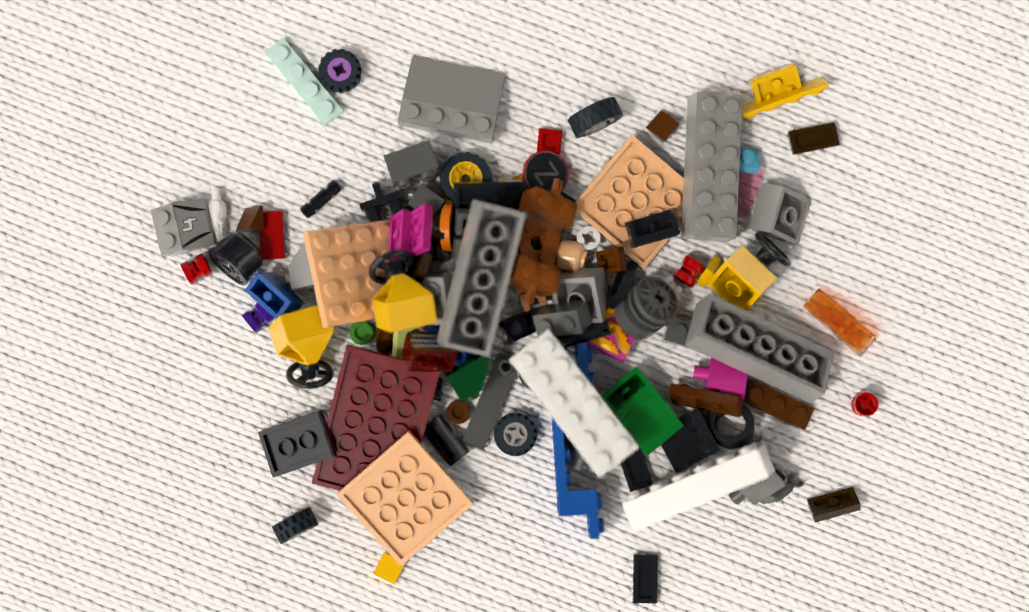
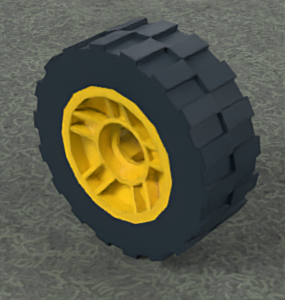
[439,152,492,202]

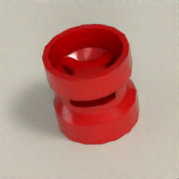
[180,253,213,285]
[673,255,706,288]
[851,392,879,417]

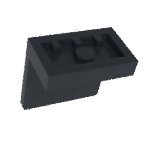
[661,408,721,473]

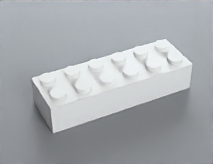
[509,329,639,478]
[622,442,775,531]

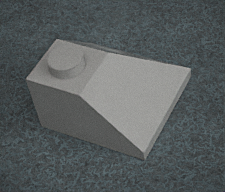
[285,241,315,292]

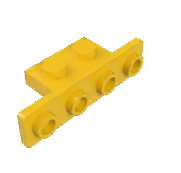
[742,63,829,120]

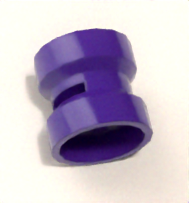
[242,303,275,333]

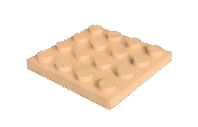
[575,134,684,269]
[303,220,390,328]
[336,431,474,566]

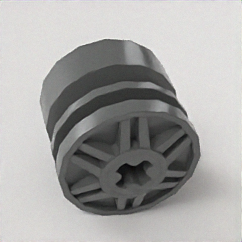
[614,276,679,340]

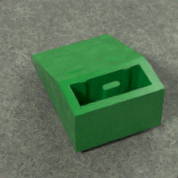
[600,366,684,457]

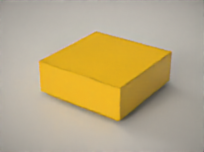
[373,552,406,585]

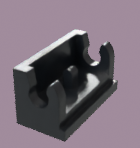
[624,210,681,249]

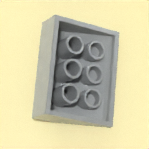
[398,56,506,144]

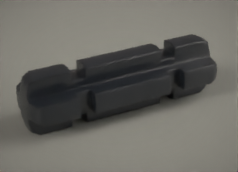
[300,180,342,218]

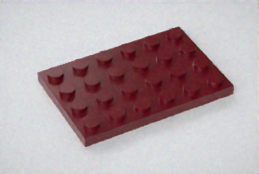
[311,344,441,491]

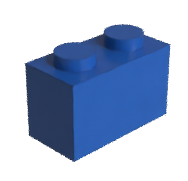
[244,272,305,319]

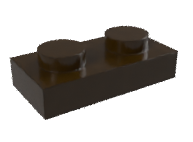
[807,487,861,523]

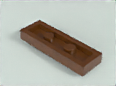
[743,379,815,430]
[668,383,743,417]

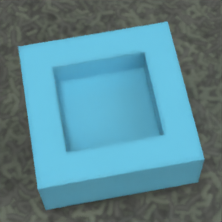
[739,147,760,174]

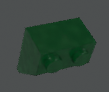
[444,354,491,403]

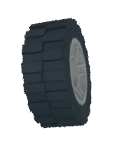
[568,97,623,138]

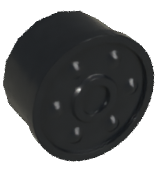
[208,232,263,286]

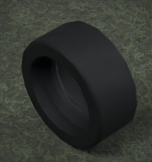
[708,404,755,449]

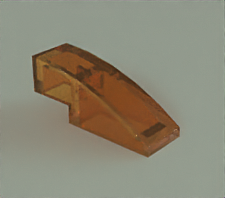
[803,288,876,357]

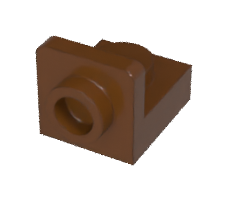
[596,246,627,275]

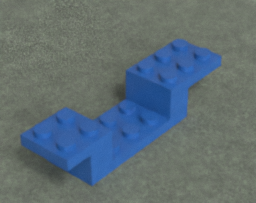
[551,343,604,539]

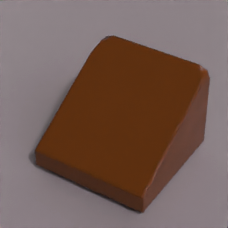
[646,110,680,143]
[236,206,264,232]

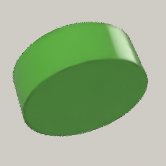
[350,321,374,345]

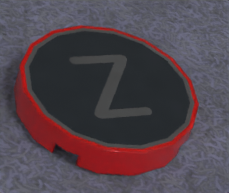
[521,150,569,193]

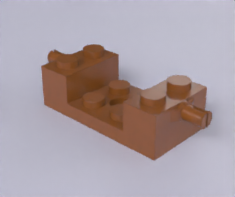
[508,179,578,304]

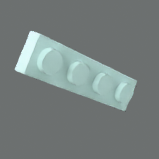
[265,38,343,126]

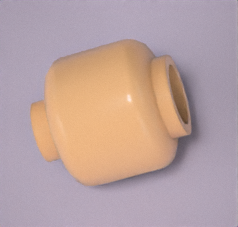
[555,240,588,271]

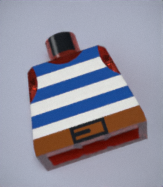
[402,329,457,372]

